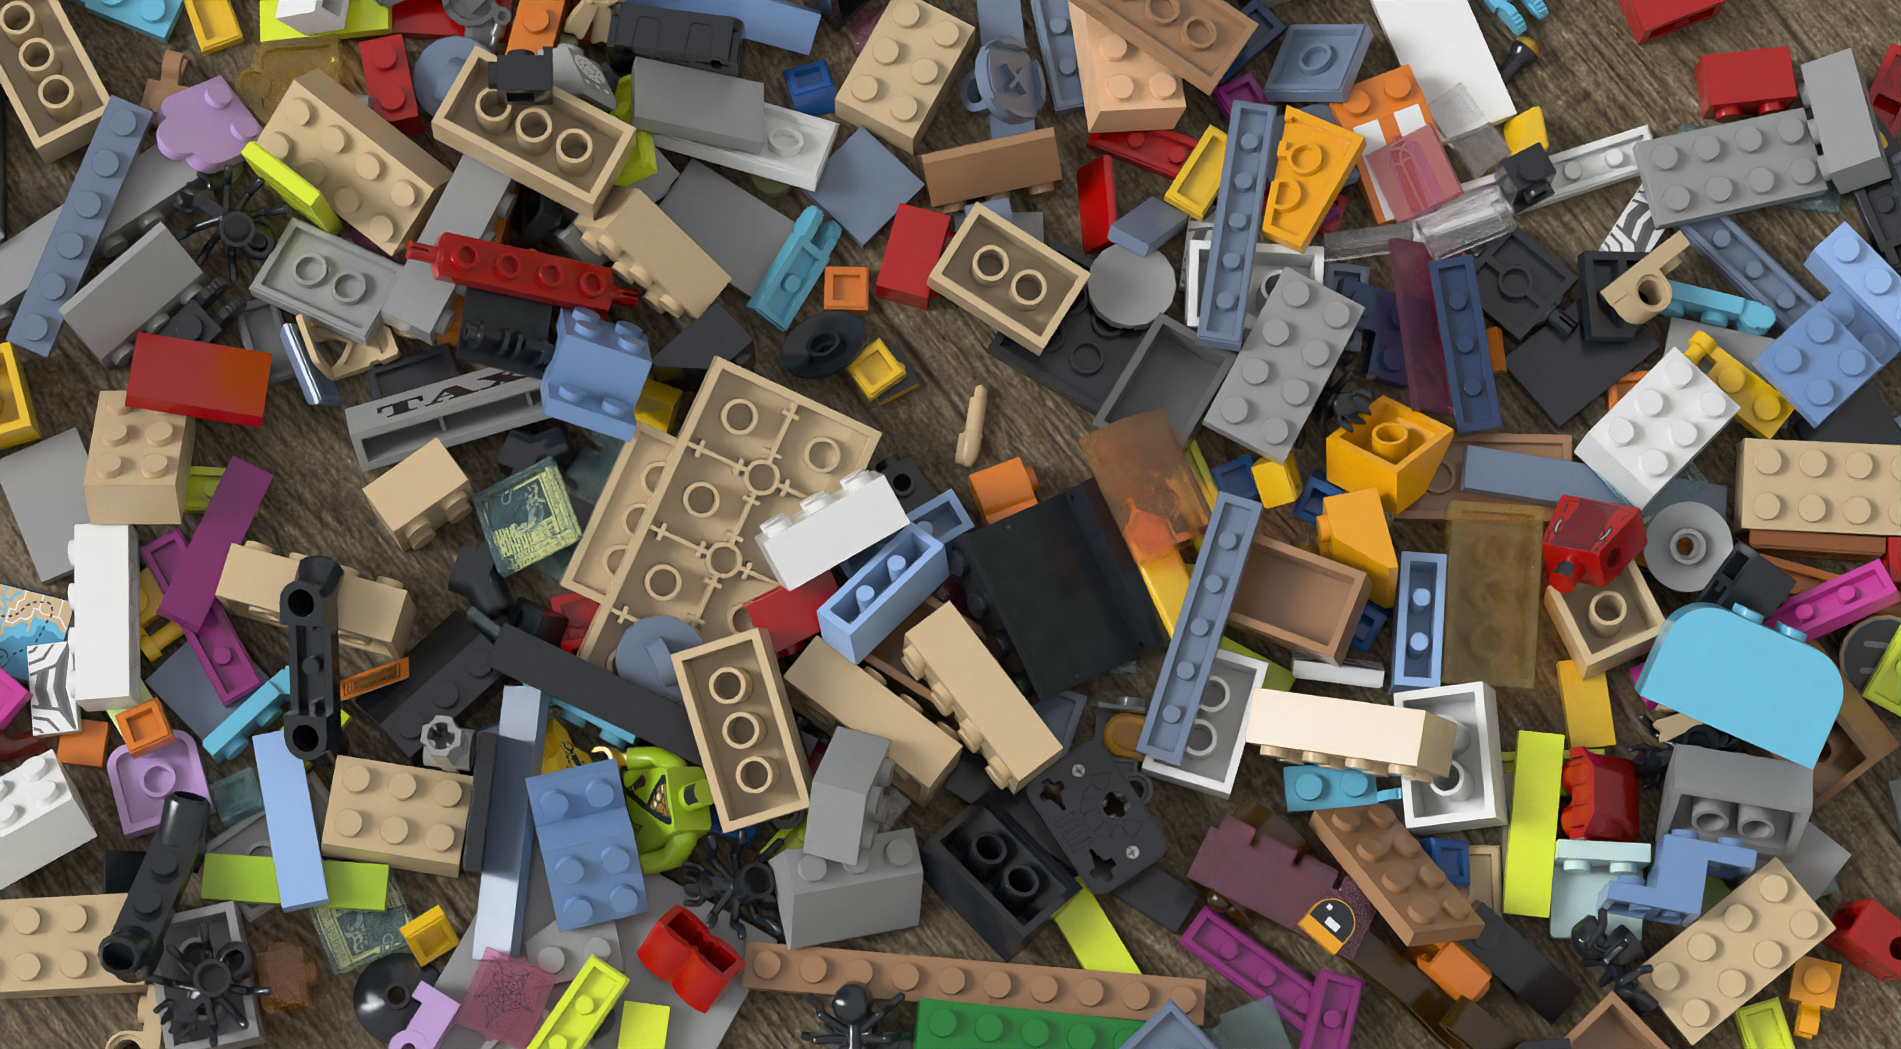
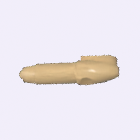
[955,384,988,467]

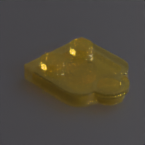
[234,35,343,126]

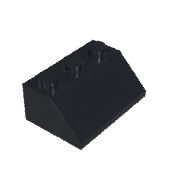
[355,610,514,767]
[919,791,1083,963]

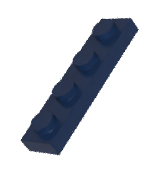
[1428,254,1503,437]

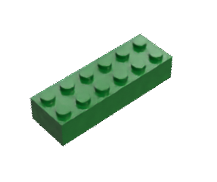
[912,998,1146,1049]

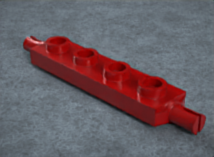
[405,232,639,315]

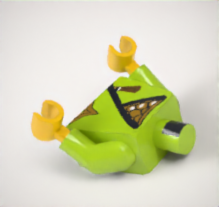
[591,746,714,876]

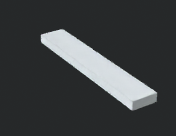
[1403,125,1653,248]

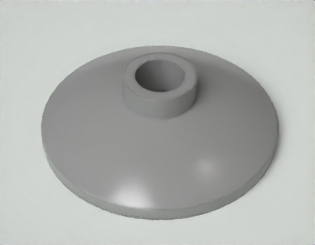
[1642,501,1733,592]

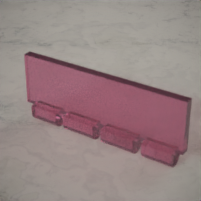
[1388,237,1454,416]
[1186,814,1377,960]

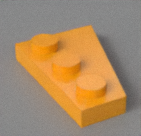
[1262,105,1367,254]

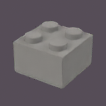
[803,726,895,866]

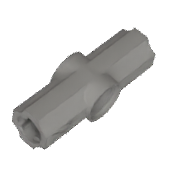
[420,715,477,775]

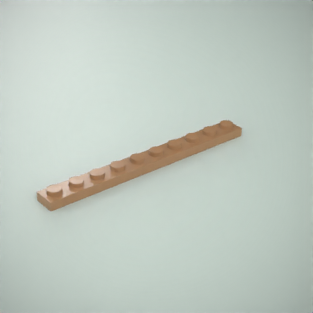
[742,941,1206,1028]

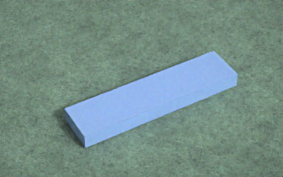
[252,730,330,913]

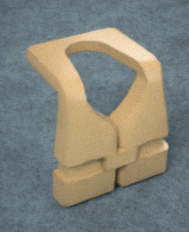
[296,313,401,381]

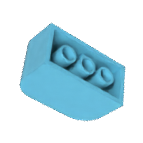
[1634,602,1844,770]

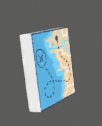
[0,582,75,684]

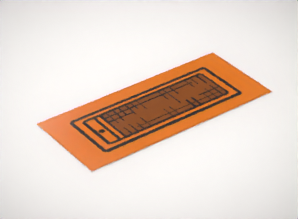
[340,656,409,701]

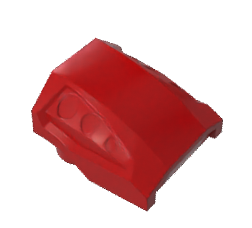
[1561,746,1639,843]

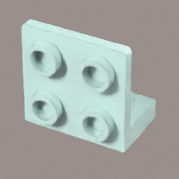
[1549,839,1651,941]

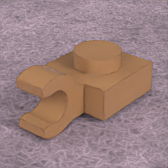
[140,49,189,129]

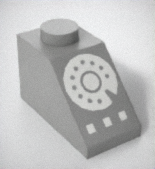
[537,44,617,112]

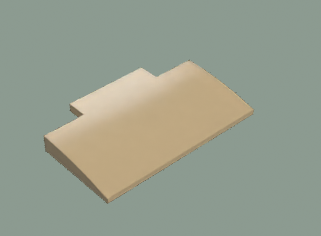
[559,356,882,676]

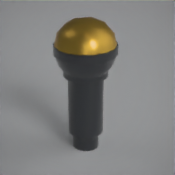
[1498,36,1540,87]

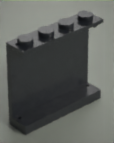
[945,477,1171,706]

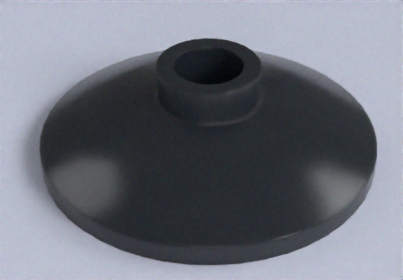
[781,311,867,379]
[353,953,440,1044]

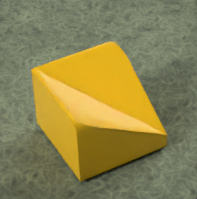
[1503,106,1549,157]
[634,378,683,434]
[1251,451,1304,509]

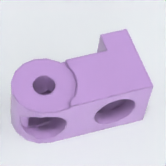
[388,980,465,1049]

